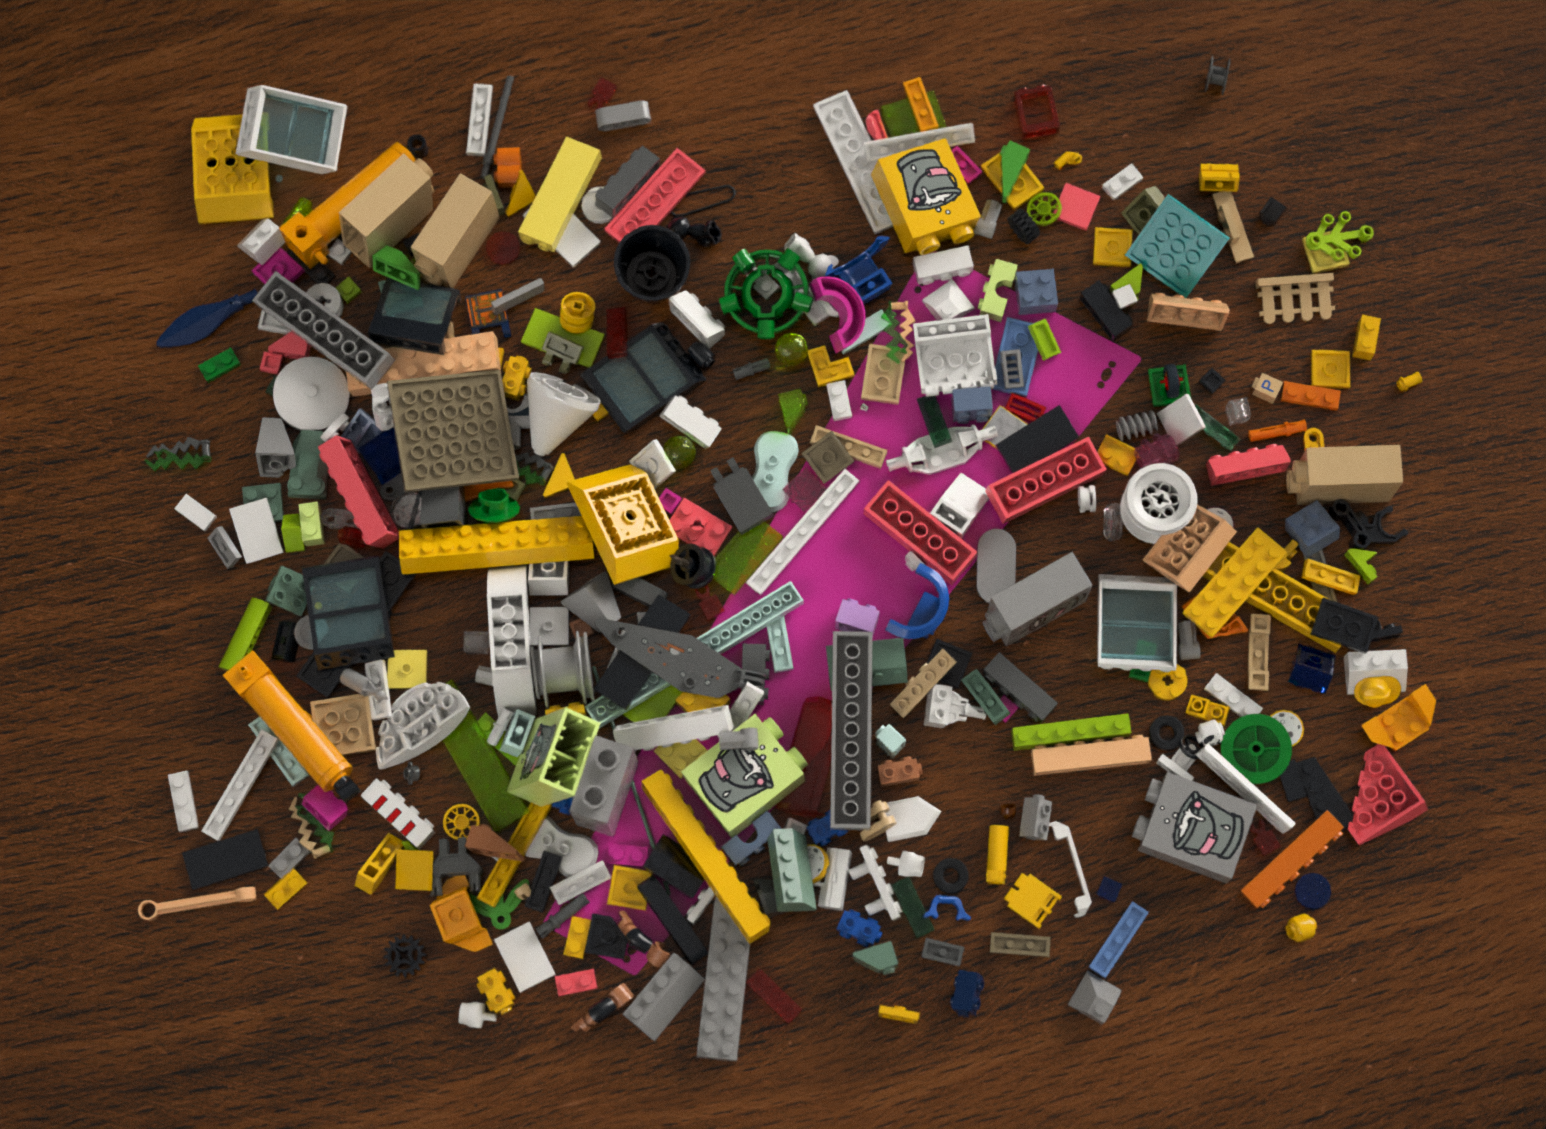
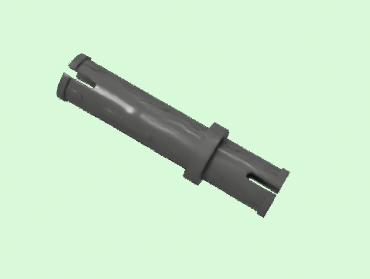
[535,893,590,939]

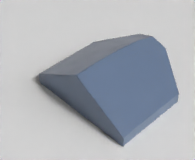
[341,408,383,453]

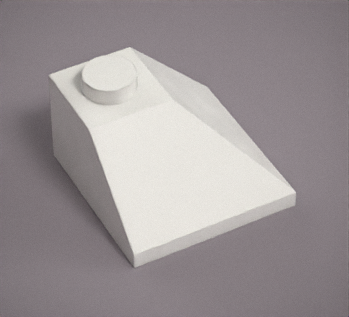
[922,279,974,321]

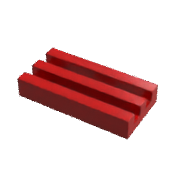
[1005,393,1047,422]

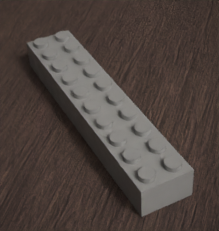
[830,631,872,830]

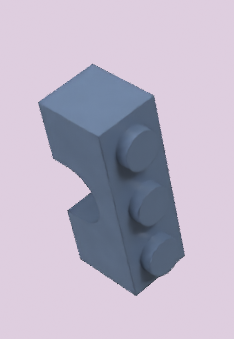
[721,811,782,867]

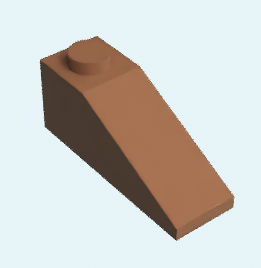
[465,824,525,862]

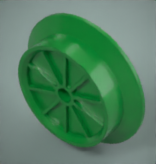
[1221,714,1292,784]

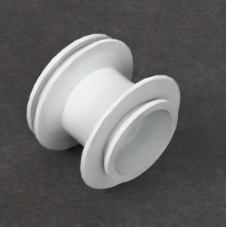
[1120,463,1197,544]

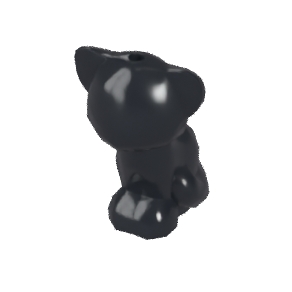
[667,216,722,247]

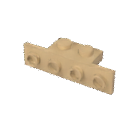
[1212,191,1254,263]
[890,649,957,718]

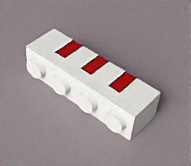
[360,778,435,850]

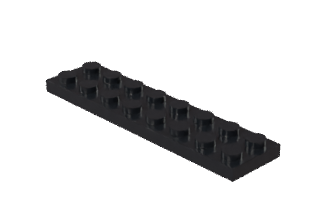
[296,551,418,699]

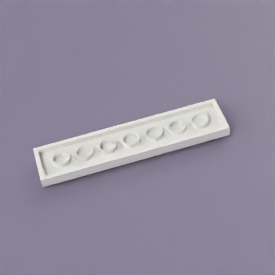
[813,90,893,234]

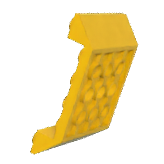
[192,113,274,224]

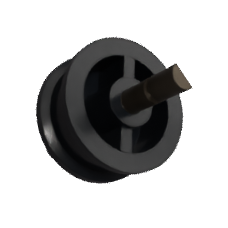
[670,544,716,589]

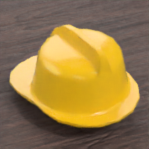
[1354,676,1401,708]

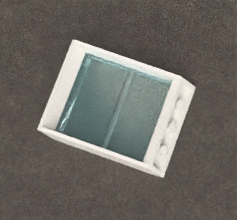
[236,85,347,174]
[1097,574,1177,672]

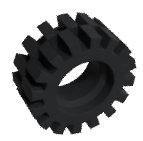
[1007,208,1040,244]

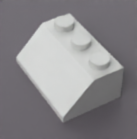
[669,290,725,349]
[1344,649,1408,695]

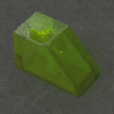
[778,389,808,434]

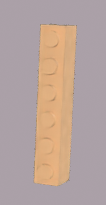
[1031,735,1152,776]

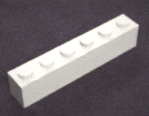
[613,705,734,752]

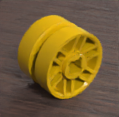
[559,292,595,334]

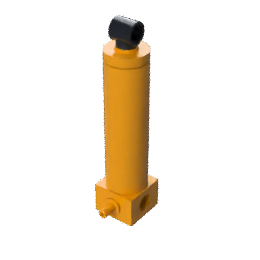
[279,134,428,269]
[223,650,361,804]

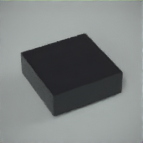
[1199,368,1226,394]

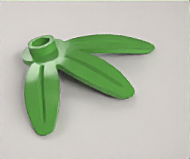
[469,879,529,929]

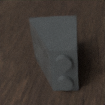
[420,486,467,528]

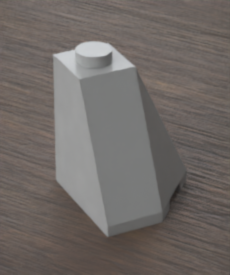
[255,418,296,478]
[561,571,621,632]

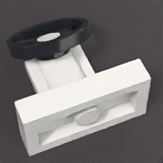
[1156,735,1204,781]

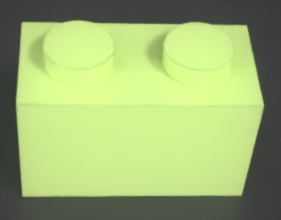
[299,502,325,546]

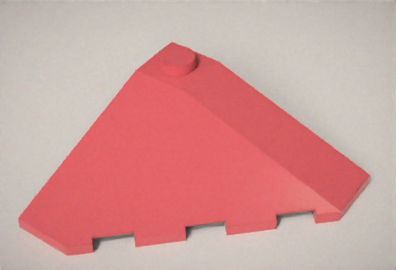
[1348,744,1428,845]

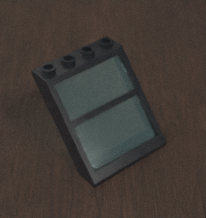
[580,322,707,434]
[302,555,395,670]

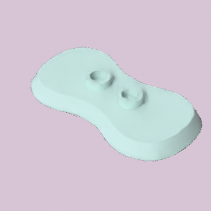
[752,431,799,512]

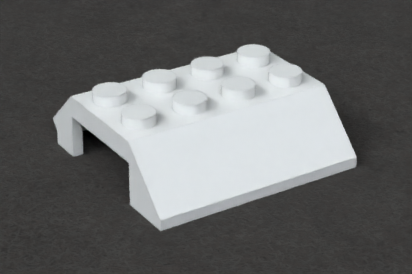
[913,314,997,397]

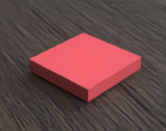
[1053,183,1101,231]

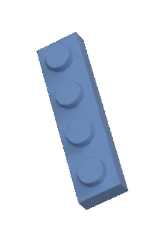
[1089,901,1149,978]

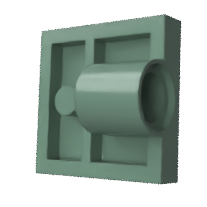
[265,566,314,616]

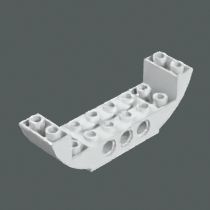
[487,564,537,717]

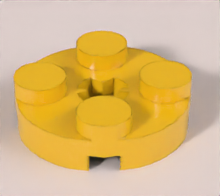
[1148,663,1187,701]

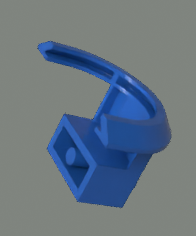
[825,236,892,305]
[885,563,949,639]

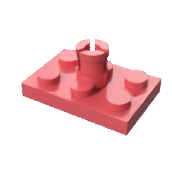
[669,498,733,557]

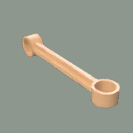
[138,887,256,921]

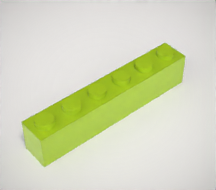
[1011,713,1131,751]

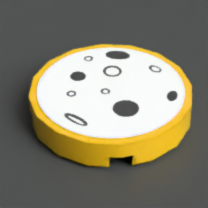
[1270,710,1304,747]
[807,844,829,883]

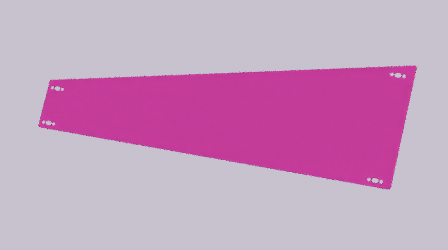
[544,251,1141,975]

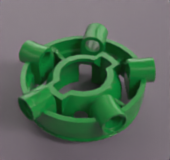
[719,248,814,339]

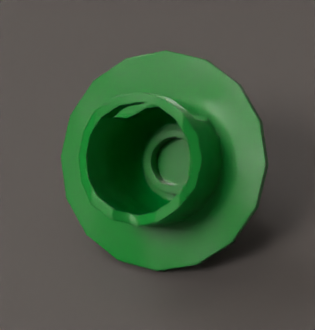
[468,488,520,524]

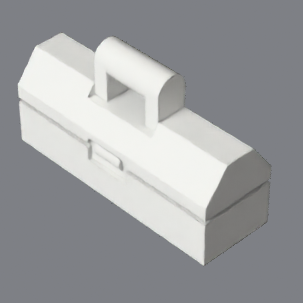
[813,848,852,911]

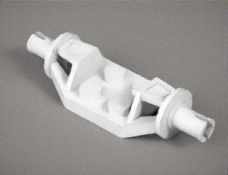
[886,424,998,475]

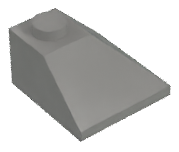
[1068,970,1122,1025]

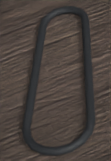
[670,185,736,217]

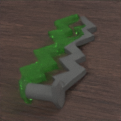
[145,437,212,472]
[514,451,554,486]

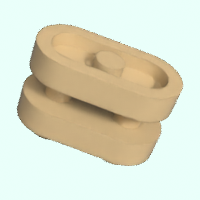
[860,800,897,842]

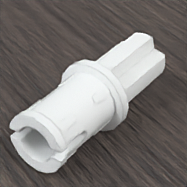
[487,708,514,746]

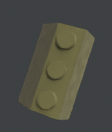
[1121,186,1165,235]

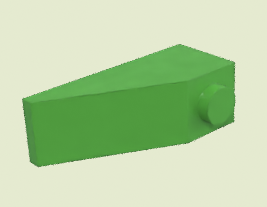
[1000,141,1030,204]
[373,245,420,290]

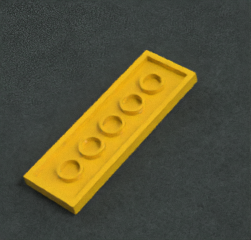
[1182,527,1287,638]

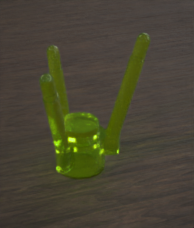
[281,198,313,226]

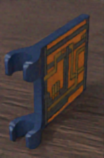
[465,289,511,338]

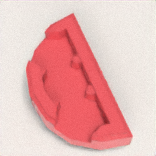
[866,110,888,140]

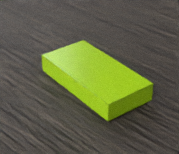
[1027,318,1061,361]

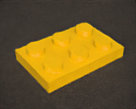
[981,153,1044,210]

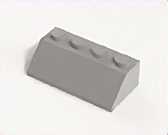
[623,953,705,1041]

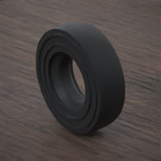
[1149,715,1184,751]
[933,858,969,894]

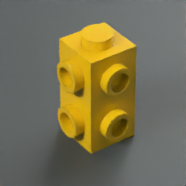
[502,355,532,401]
[476,968,516,1015]

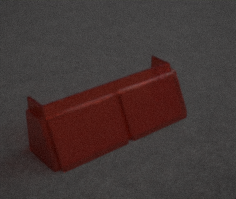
[775,696,832,818]

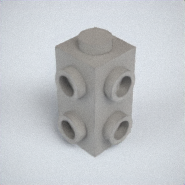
[1019,794,1052,840]

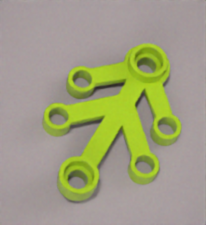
[1305,211,1374,261]

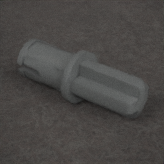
[732,358,770,381]

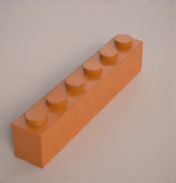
[1240,810,1344,909]

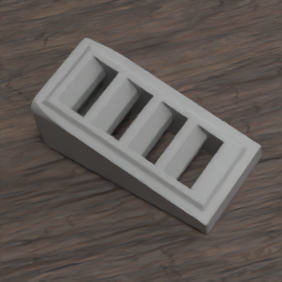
[1000,349,1024,389]

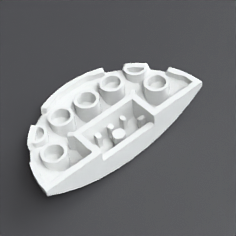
[376,682,470,770]

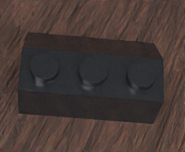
[642,834,705,899]

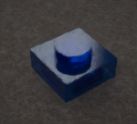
[1096,876,1122,903]

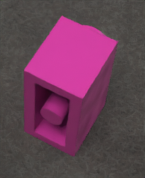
[302,785,348,831]

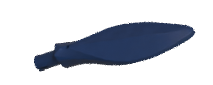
[156,289,258,348]

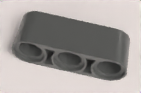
[611,578,669,608]

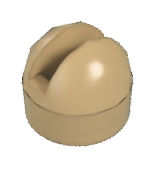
[514,883,531,900]

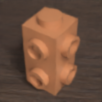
[877,756,923,787]

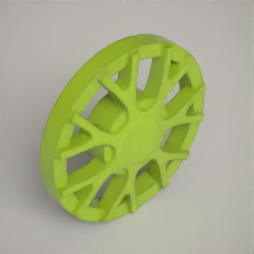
[1027,192,1062,226]

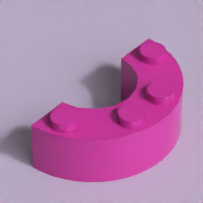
[809,276,866,354]

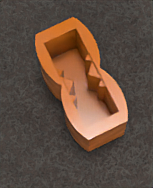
[494,147,521,188]

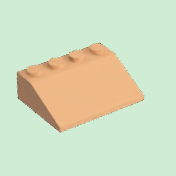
[1147,293,1230,331]
[1143,504,1237,592]

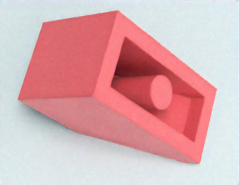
[268,332,311,359]

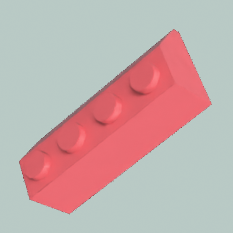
[1206,444,1291,486]

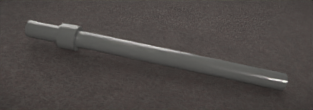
[480,75,514,179]

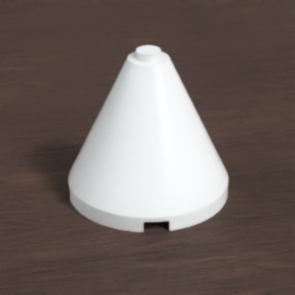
[527,372,601,456]

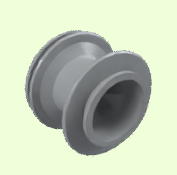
[531,631,595,709]

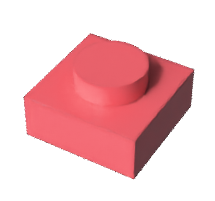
[260,352,283,375]

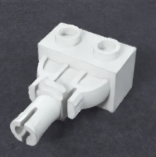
[924,684,986,728]

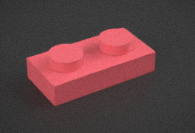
[555,969,598,997]

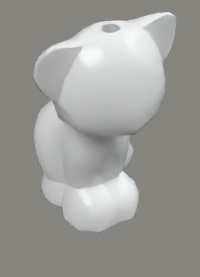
[784,233,839,280]

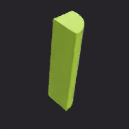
[218,597,273,671]

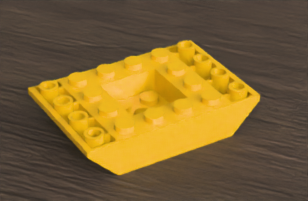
[566,464,679,585]

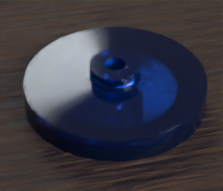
[1295,873,1331,909]

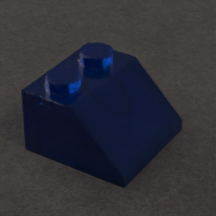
[1288,644,1336,694]

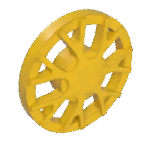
[443,804,480,840]

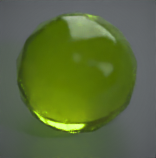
[775,333,808,366]
[663,435,696,469]

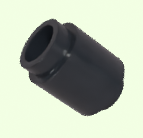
[688,341,715,369]

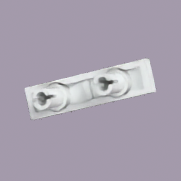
[849,845,902,921]

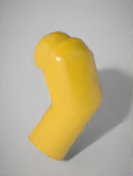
[1054,152,1082,169]

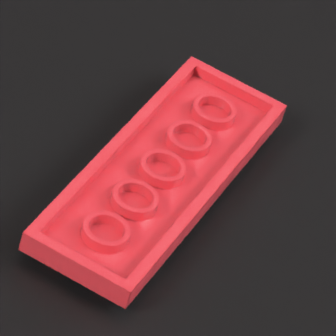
[604,148,706,243]

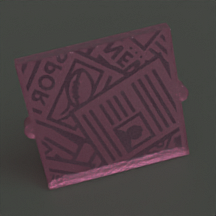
[782,468,827,512]

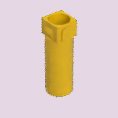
[986,825,1009,885]

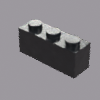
[1079,280,1133,342]

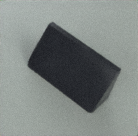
[271,621,299,662]

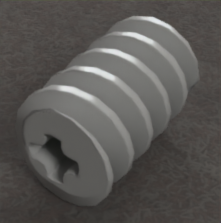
[1116,410,1158,441]

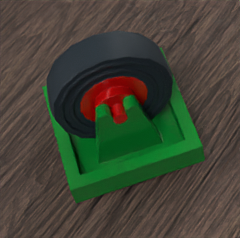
[1147,364,1191,407]

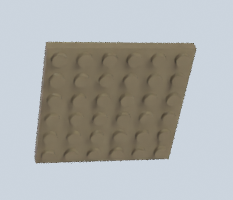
[387,370,519,492]

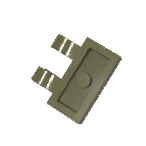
[542,331,584,374]

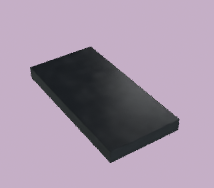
[995,405,1079,473]
[182,829,269,891]

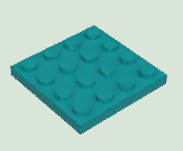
[1125,194,1230,298]

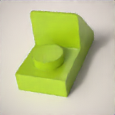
[1344,548,1378,585]

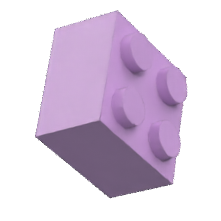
[835,598,880,638]

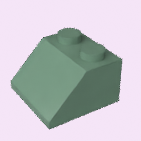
[853,941,898,975]

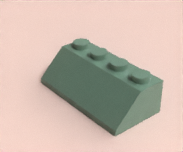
[826,638,908,691]
[767,829,816,912]

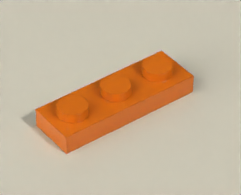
[1281,381,1341,411]

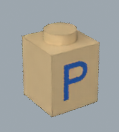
[1252,373,1283,404]

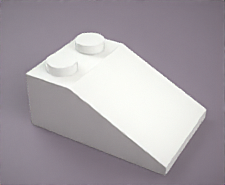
[528,561,569,595]

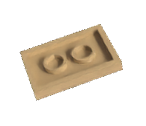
[861,344,906,405]

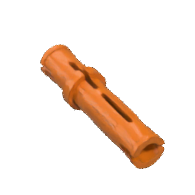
[1248,420,1307,442]

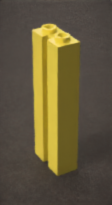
[518,137,602,252]

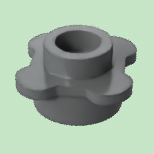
[403,762,420,785]

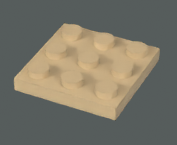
[310,694,376,756]

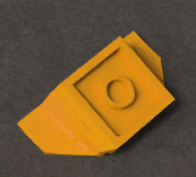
[1361,684,1436,751]
[430,875,493,952]

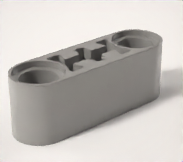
[595,101,651,131]

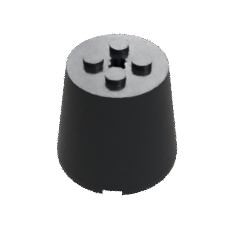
[614,225,690,304]

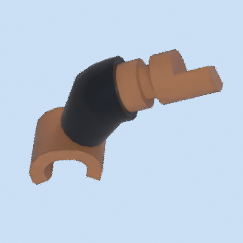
[618,911,671,968]
[571,983,634,1032]

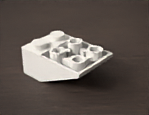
[930,473,989,539]

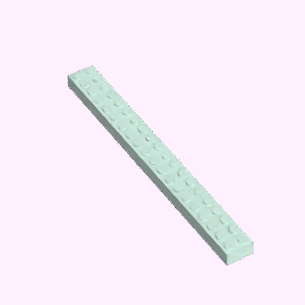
[585,581,804,729]

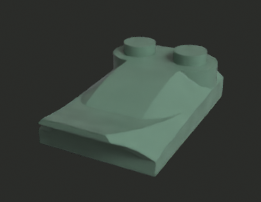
[287,430,329,500]

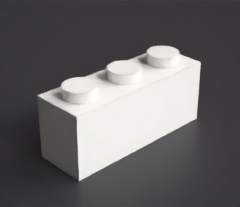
[913,246,974,285]
[660,396,722,449]

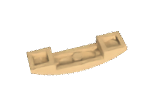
[1248,614,1271,691]

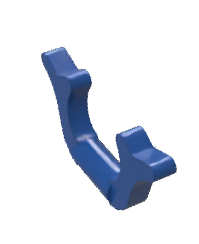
[923,895,971,921]

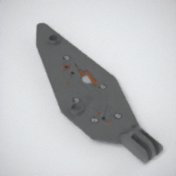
[595,618,765,699]

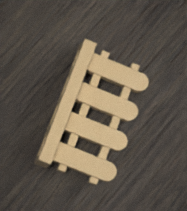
[1255,273,1335,324]

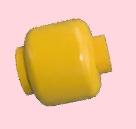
[1286,914,1317,942]

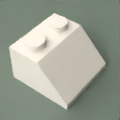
[237,218,285,265]

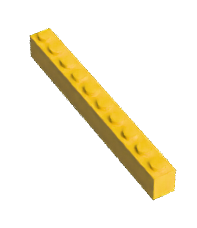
[641,770,771,944]

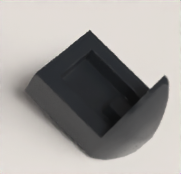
[1259,197,1287,225]

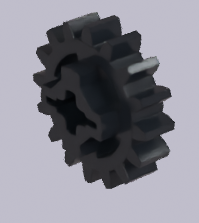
[383,934,427,978]

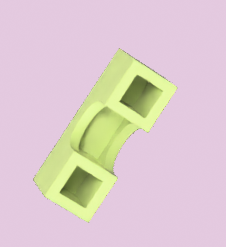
[977,259,1018,322]

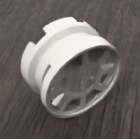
[1078,485,1096,513]

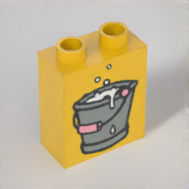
[871,138,981,255]

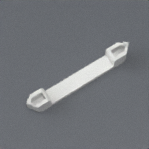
[1049,821,1092,918]

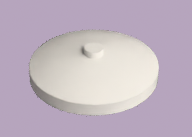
[273,357,350,431]

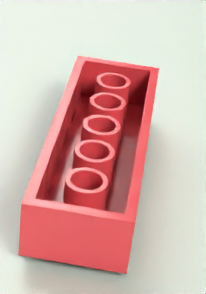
[318,435,399,549]
[985,437,1107,524]
[863,480,977,585]

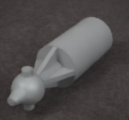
[340,668,388,703]

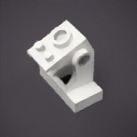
[371,383,394,431]

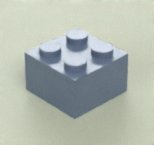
[1014,269,1058,315]
[951,387,993,424]
[1285,500,1340,558]

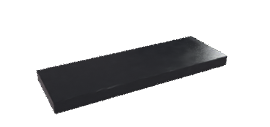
[594,594,691,711]

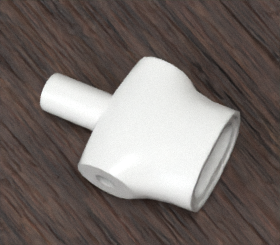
[887,851,925,877]
[458,1002,497,1028]

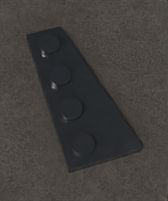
[1296,757,1354,831]

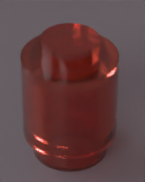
[337,525,366,548]

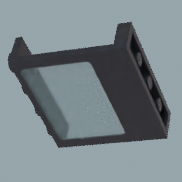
[368,278,461,355]

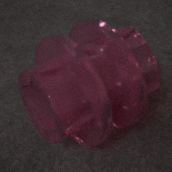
[1134,433,1180,469]

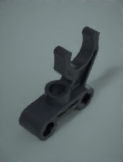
[1328,499,1408,550]

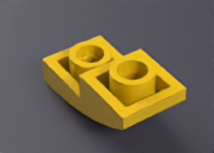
[1185,694,1230,727]

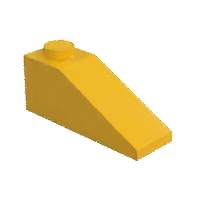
[355,833,403,895]

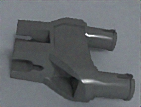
[430,837,484,897]

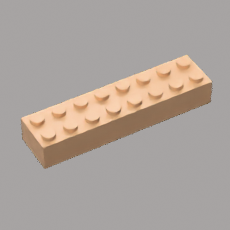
[346,331,501,397]

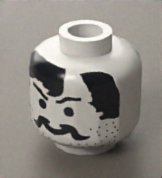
[1195,720,1225,747]

